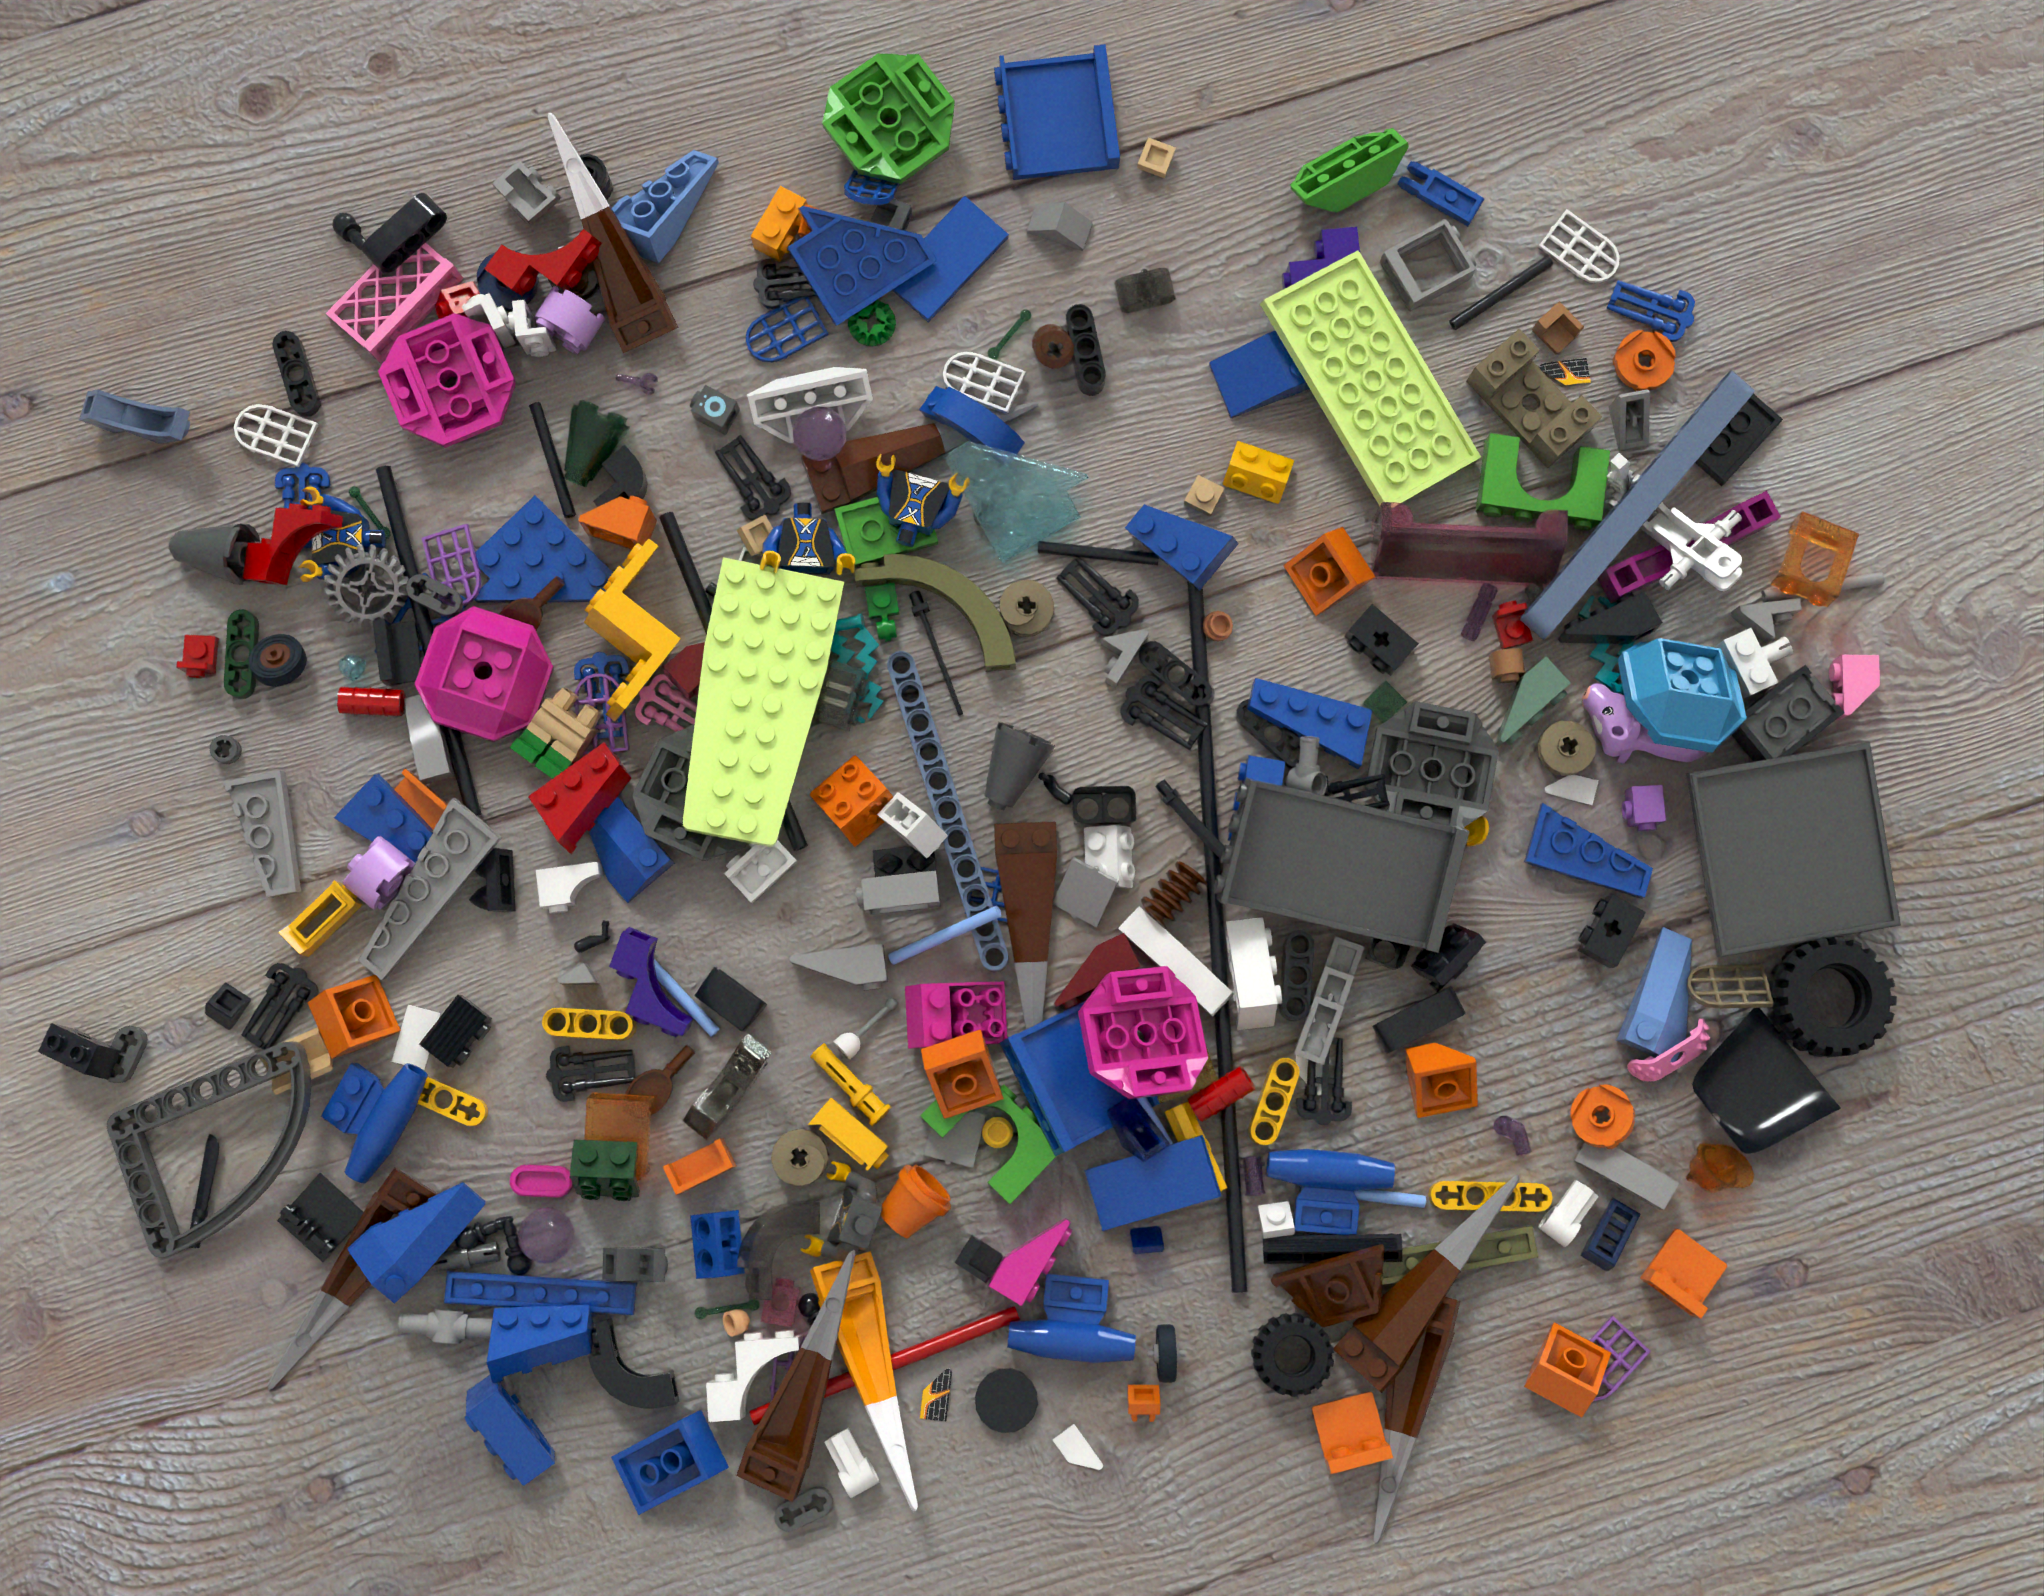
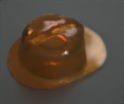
[1686,1143,1754,1193]

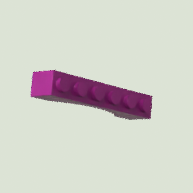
[1597,491,1781,604]

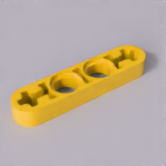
[1428,1181,1553,1212]

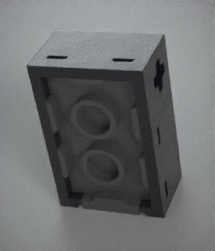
[1732,665,1845,762]

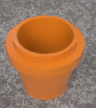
[880,1165,951,1239]

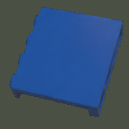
[994,44,1120,180]
[999,1001,1160,1156]

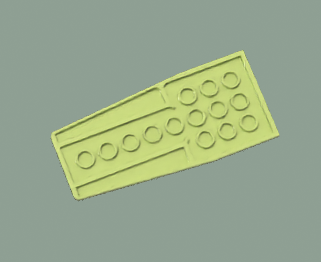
[683,557,844,847]

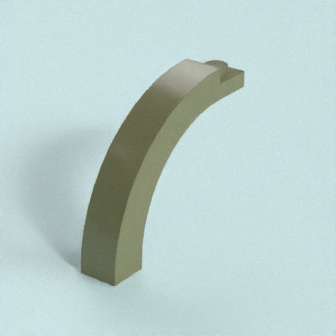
[854,554,1016,672]

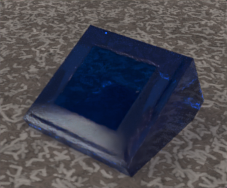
[1130,1226,1165,1254]

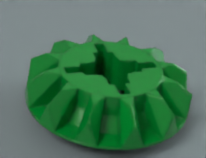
[848,299,896,346]

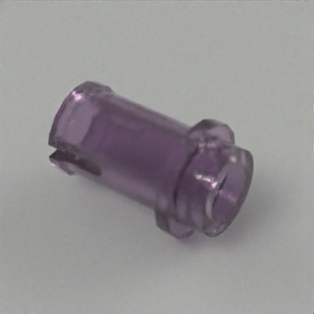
[1240,1156,1266,1196]

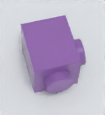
[1622,785,1666,831]

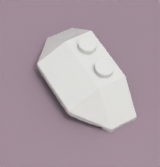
[747,367,873,443]

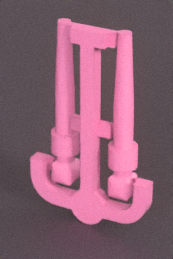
[635,674,697,732]

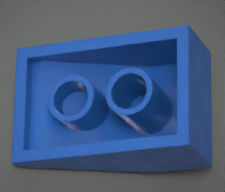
[1209,331,1310,418]
[611,1410,729,1515]

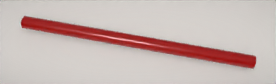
[749,1306,1020,1426]

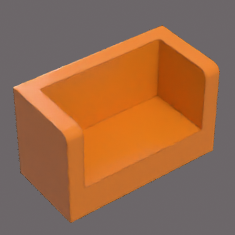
[663,1138,737,1195]

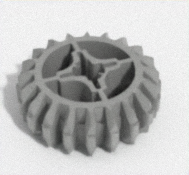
[324,544,408,627]

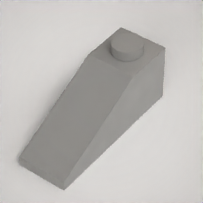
[789,943,888,991]

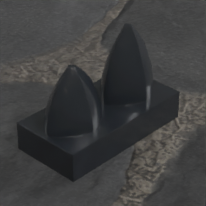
[873,846,937,877]
[469,848,516,913]

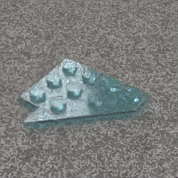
[943,441,1089,563]

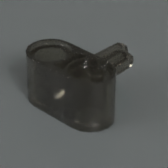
[1114,268,1176,313]

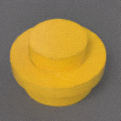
[982,1117,1013,1148]

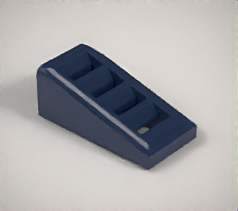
[1581,1198,1641,1271]

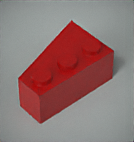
[528,742,632,854]

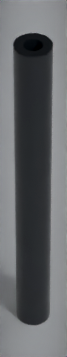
[1449,255,1553,330]
[529,402,576,518]
[1038,541,1159,566]

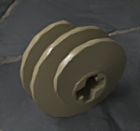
[999,580,1054,637]
[1537,721,1596,776]
[771,1129,829,1186]

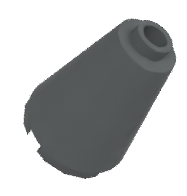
[169,523,260,585]
[984,722,1055,811]

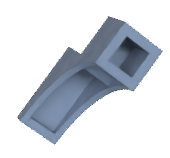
[79,389,190,444]

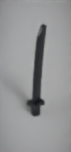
[909,591,963,716]
[1155,779,1224,859]

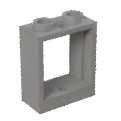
[1380,219,1476,312]
[856,871,941,915]

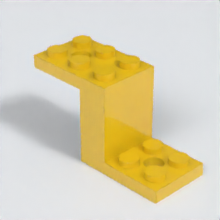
[584,539,681,721]

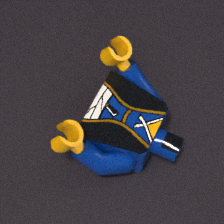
[876,454,970,547]
[299,487,386,582]
[759,502,855,575]

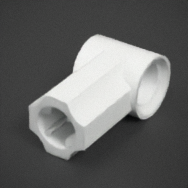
[1538,1180,1599,1247]
[824,1428,880,1498]

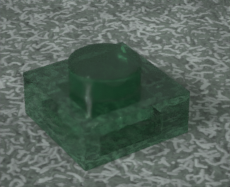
[1363,680,1407,723]

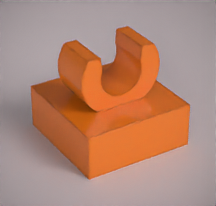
[1127,1385,1161,1422]

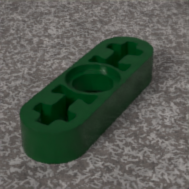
[224,609,259,699]

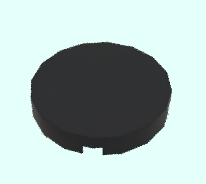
[975,1368,1038,1433]

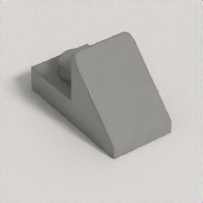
[1731,598,1802,643]
[1101,629,1149,689]

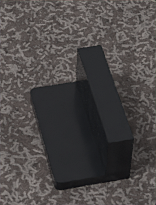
[373,619,421,686]

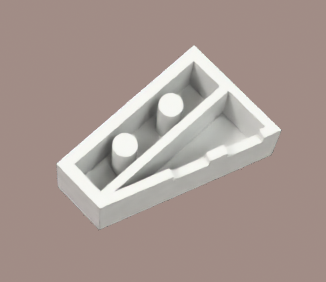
[1225,917,1282,1030]

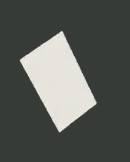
[391,1005,441,1070]

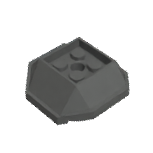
[1365,701,1499,828]
[632,724,748,861]

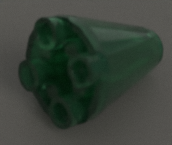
[564,400,630,487]

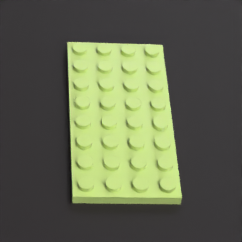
[1260,250,1481,513]

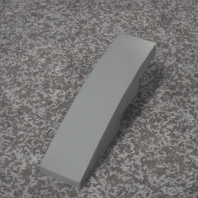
[1294,936,1365,1065]

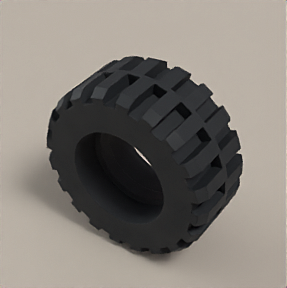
[1766,937,1897,1058]

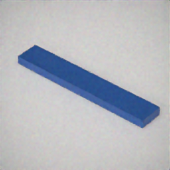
[444,1271,637,1315]

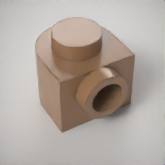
[1489,648,1525,683]

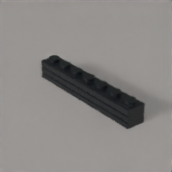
[1263,1233,1403,1264]

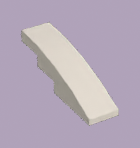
[1118,906,1234,1017]

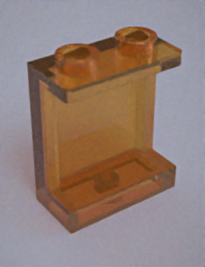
[584,1092,654,1181]

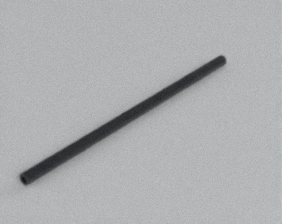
[376,466,481,816]
[659,512,808,851]

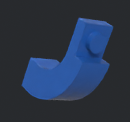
[919,386,1025,467]

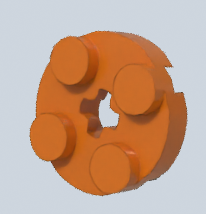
[1613,330,1676,391]
[1570,1084,1635,1149]

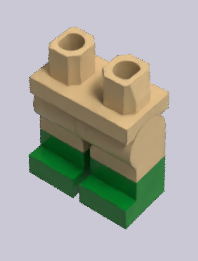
[509,688,602,779]

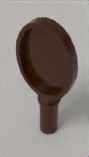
[499,576,565,631]
[624,1045,695,1118]

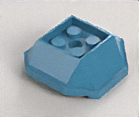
[1618,638,1747,753]

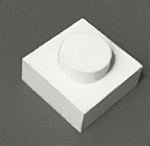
[1258,1201,1295,1239]

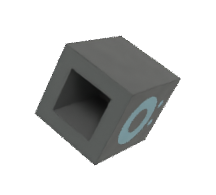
[690,385,740,435]

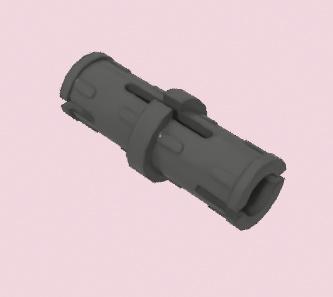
[434,1241,501,1272]

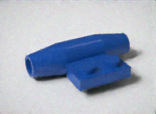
[321,1063,428,1183]
[1266,1149,1395,1235]
[1007,1274,1136,1363]

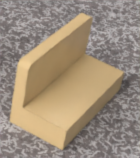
[260,1027,333,1095]

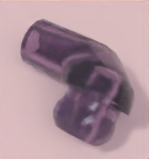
[1493,1116,1532,1155]

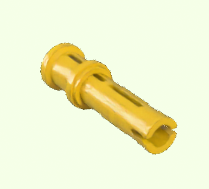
[810,1043,892,1127]

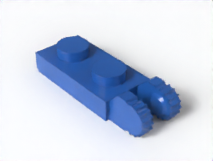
[1398,161,1484,227]

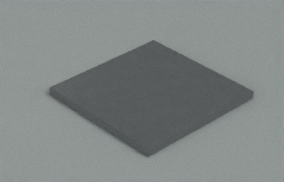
[1686,742,1901,957]

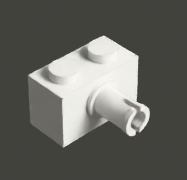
[1714,628,1793,700]

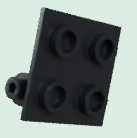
[277,1173,363,1262]

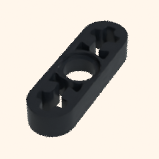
[272,331,321,417]
[1139,641,1215,708]
[1236,699,1300,769]

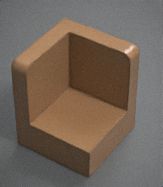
[1532,301,1584,354]

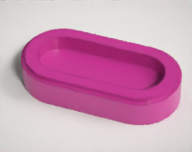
[510,1165,573,1198]

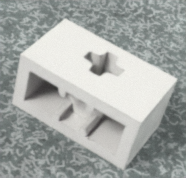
[877,792,948,858]

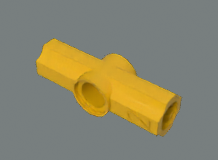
[1164,1101,1227,1191]

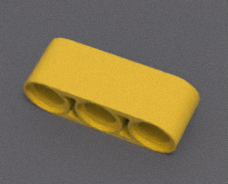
[542,1008,637,1041]
[1248,1058,1300,1145]

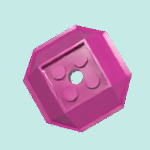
[378,313,516,448]
[414,606,553,742]
[1078,966,1208,1099]

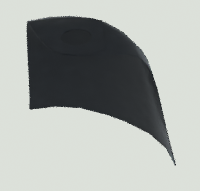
[1692,1008,1841,1154]

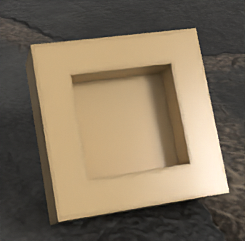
[1137,137,1176,179]
[1183,475,1225,517]
[737,515,773,557]

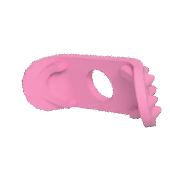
[1627,1018,1710,1081]

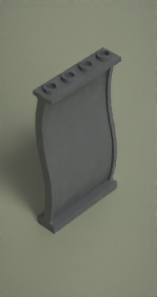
[1214,777,1469,953]

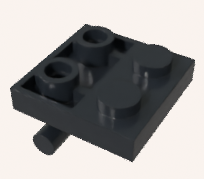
[1411,923,1486,992]

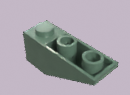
[1495,656,1571,747]

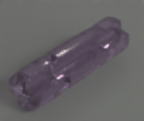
[1461,583,1498,641]

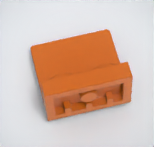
[810,755,893,847]
[1640,1229,1727,1319]
[1311,1391,1393,1474]

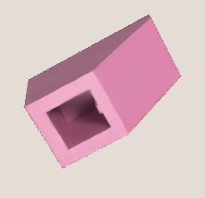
[1829,655,1880,720]

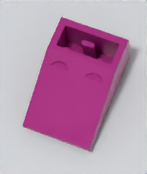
[905,981,1008,1049]
[989,1218,1072,1306]

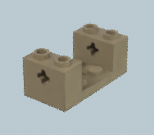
[1466,328,1602,468]

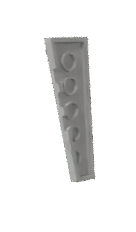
[358,798,502,980]

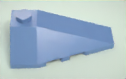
[612,150,719,263]
[1616,927,1692,1062]

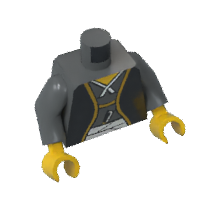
[800,1161,882,1262]

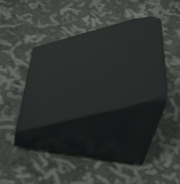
[205,982,251,1030]

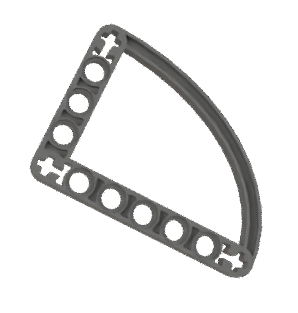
[107,1041,312,1258]

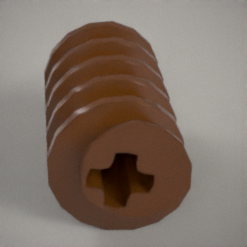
[1032,324,1074,369]
[1141,861,1208,929]

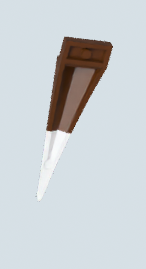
[548,113,679,353]

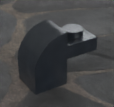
[593,445,647,507]

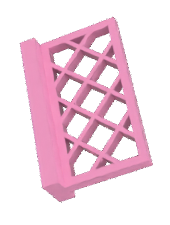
[326,243,463,364]

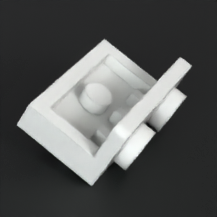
[462,293,516,348]
[508,300,556,357]
[1084,825,1135,889]
[724,840,797,903]

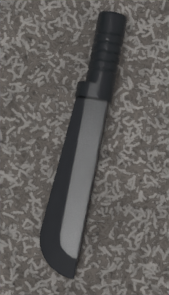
[190,1134,219,1248]

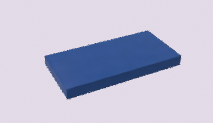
[892,196,1009,322]
[1084,1135,1222,1231]

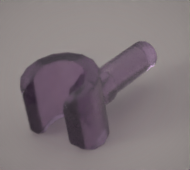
[616,373,658,394]

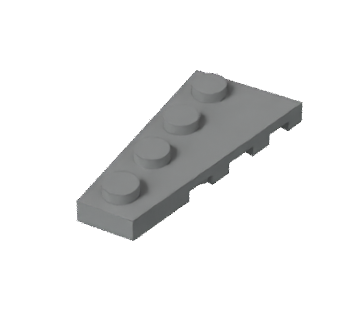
[223,770,301,898]

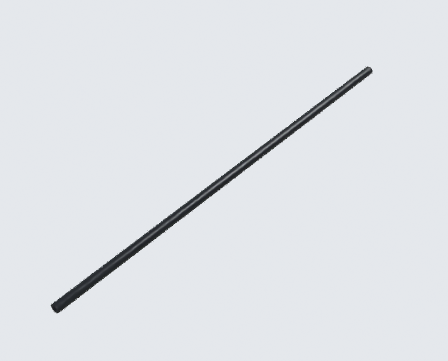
[1187,581,1247,1293]

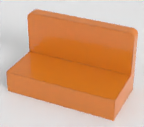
[394,768,448,829]

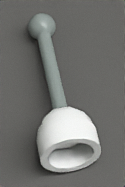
[833,998,898,1060]

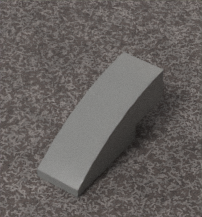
[404,695,455,784]
[1574,1142,1679,1210]

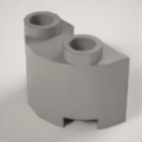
[492,161,562,225]

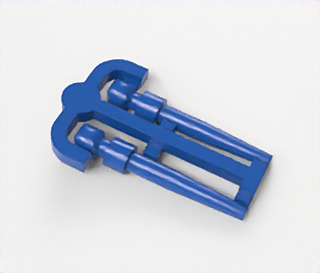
[1607,280,1695,342]
[275,463,330,548]
[574,652,630,740]

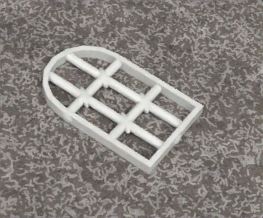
[1538,209,1620,283]
[943,352,1026,414]
[234,404,318,467]

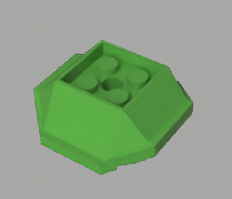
[822,53,955,184]

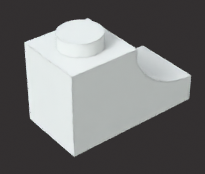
[536,862,604,914]

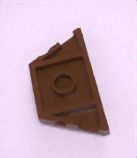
[1271,1244,1384,1328]

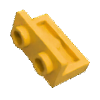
[1223,441,1294,504]

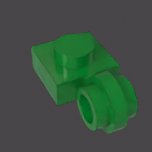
[865,583,900,642]

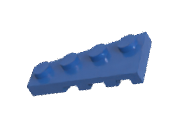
[1247,678,1372,769]

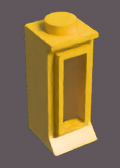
[278,880,363,957]
[808,1098,889,1171]

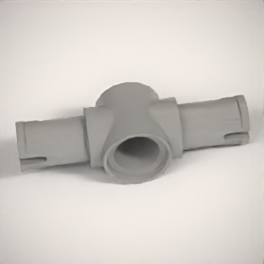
[1286,736,1327,795]
[398,1309,493,1344]

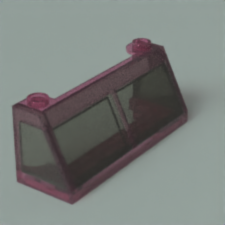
[1371,502,1568,586]

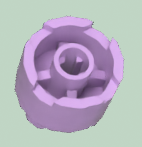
[534,286,605,355]
[343,836,415,910]

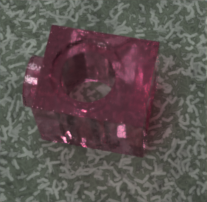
[761,1278,801,1327]

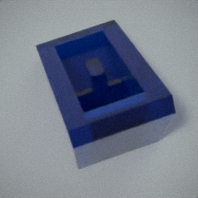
[1107,1097,1170,1162]

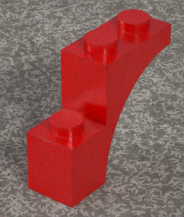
[484,229,602,296]
[243,503,343,585]

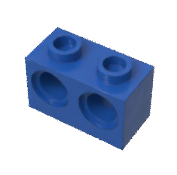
[690,1210,745,1279]

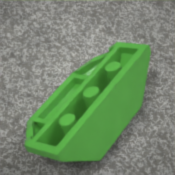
[1290,128,1409,213]

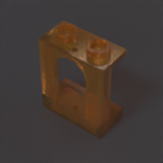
[1771,511,1859,607]

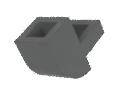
[602,1247,668,1282]

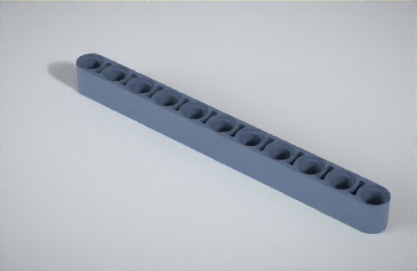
[1520,370,1755,640]
[887,651,1009,973]

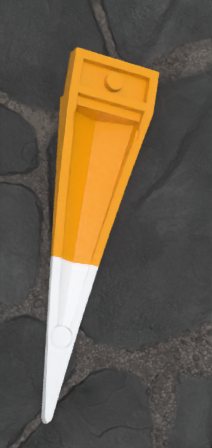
[810,1251,918,1511]

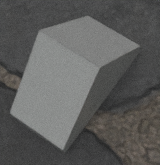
[1027,202,1093,251]
[1609,389,1650,450]

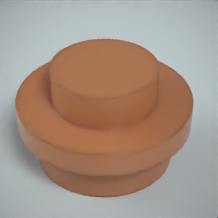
[1203,611,1233,642]

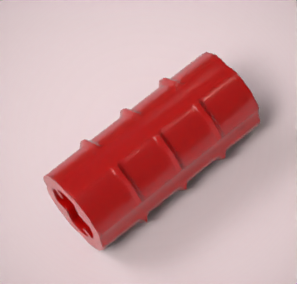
[337,687,405,717]
[1187,1066,1255,1122]

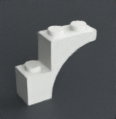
[706,1330,803,1422]

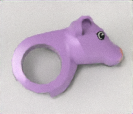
[1582,683,1708,764]

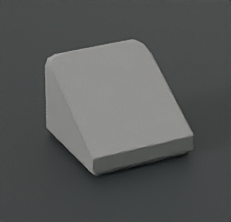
[557,962,600,985]

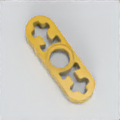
[418,1076,488,1126]

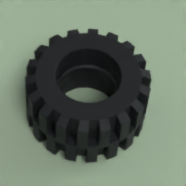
[1251,1313,1334,1397]

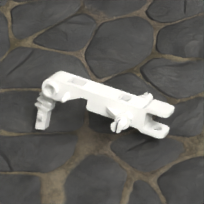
[1607,453,1742,591]

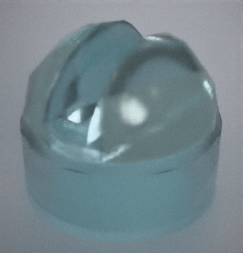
[338,654,366,681]

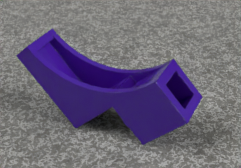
[1282,227,1360,289]
[609,927,693,1037]

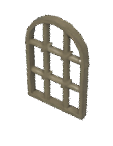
[1687,964,1774,1009]

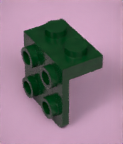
[570,1140,640,1201]

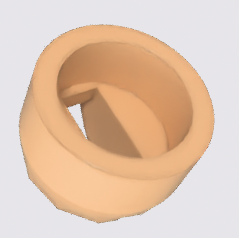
[723,1309,750,1337]

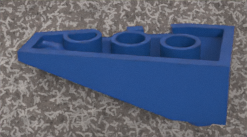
[589,796,675,903]
[348,1182,486,1304]

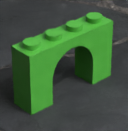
[1476,433,1610,530]
[920,1084,1056,1204]

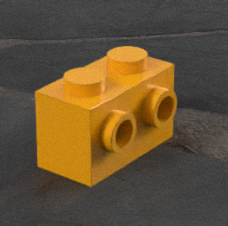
[751,185,807,262]

